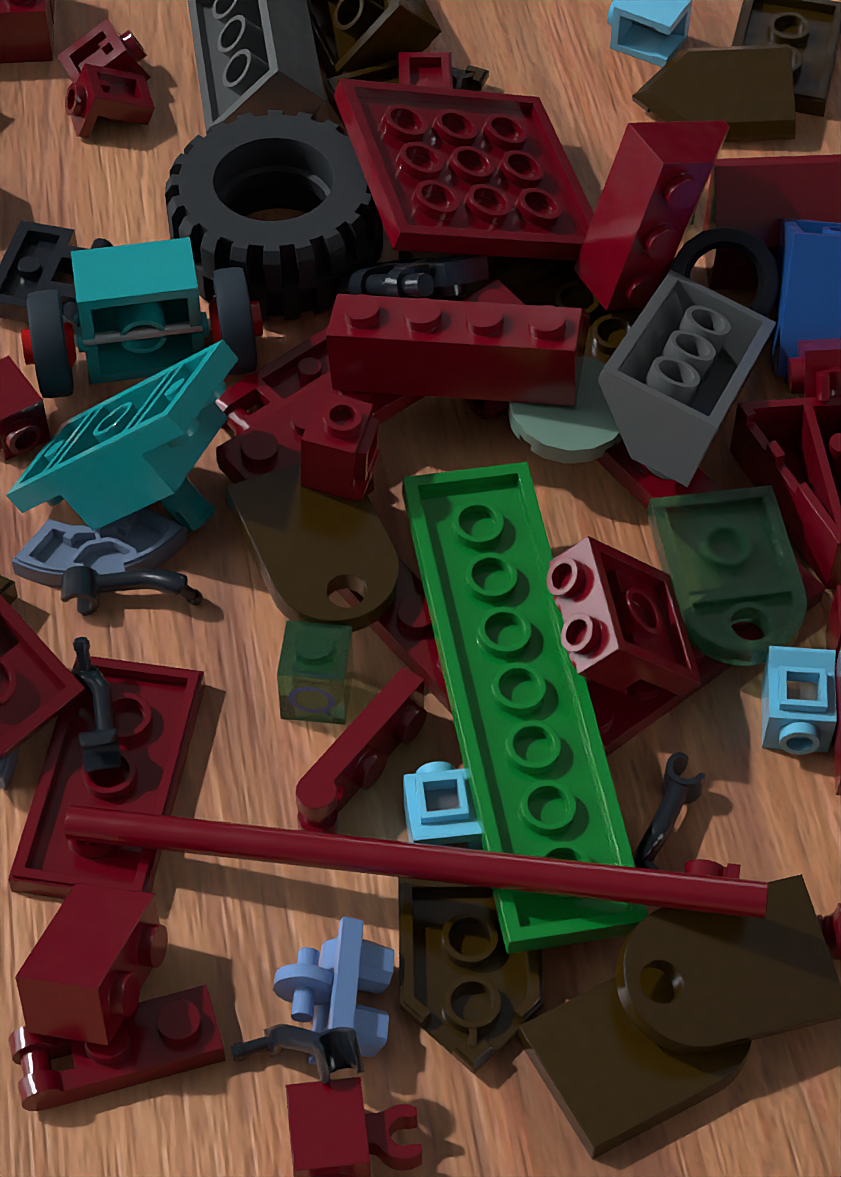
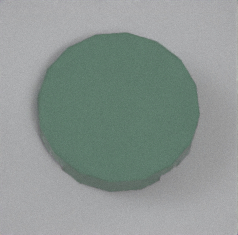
[507,356,622,464]

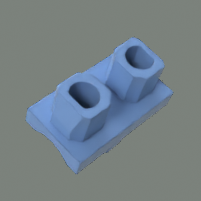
[273,916,395,1065]

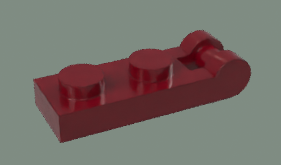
[215,327,331,436]
[295,666,427,834]
[8,984,226,1111]

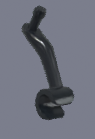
[60,566,203,616]
[72,637,122,773]
[633,752,705,870]
[230,1024,364,1084]

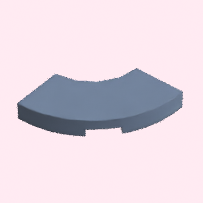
[11,507,188,588]

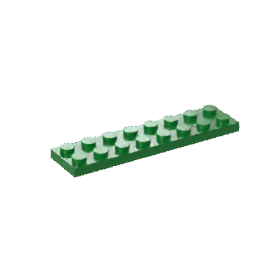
[402,462,648,954]

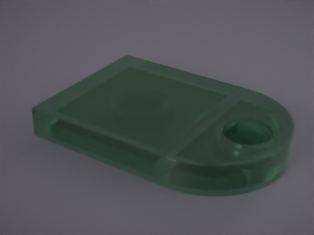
[646,485,807,666]

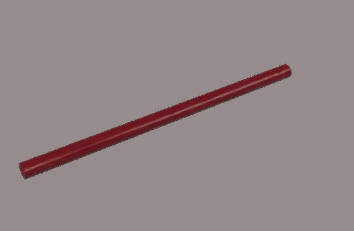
[64,805,769,919]

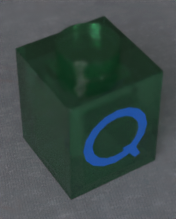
[277,620,354,725]

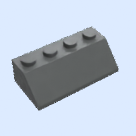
[188,0,326,135]
[598,270,777,487]

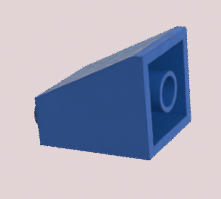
[770,218,841,385]

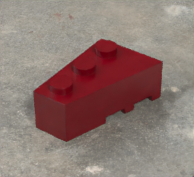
[730,395,841,590]

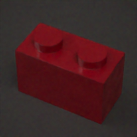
[15,883,168,1045]

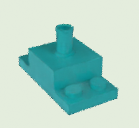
[6,340,239,533]

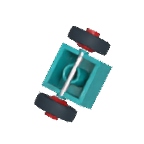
[21,237,263,399]

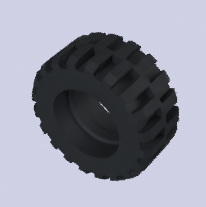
[165,110,383,321]

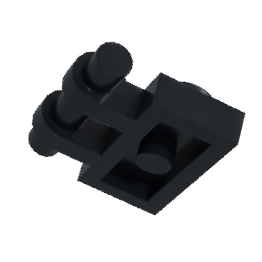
[0,220,113,334]
[338,255,489,299]

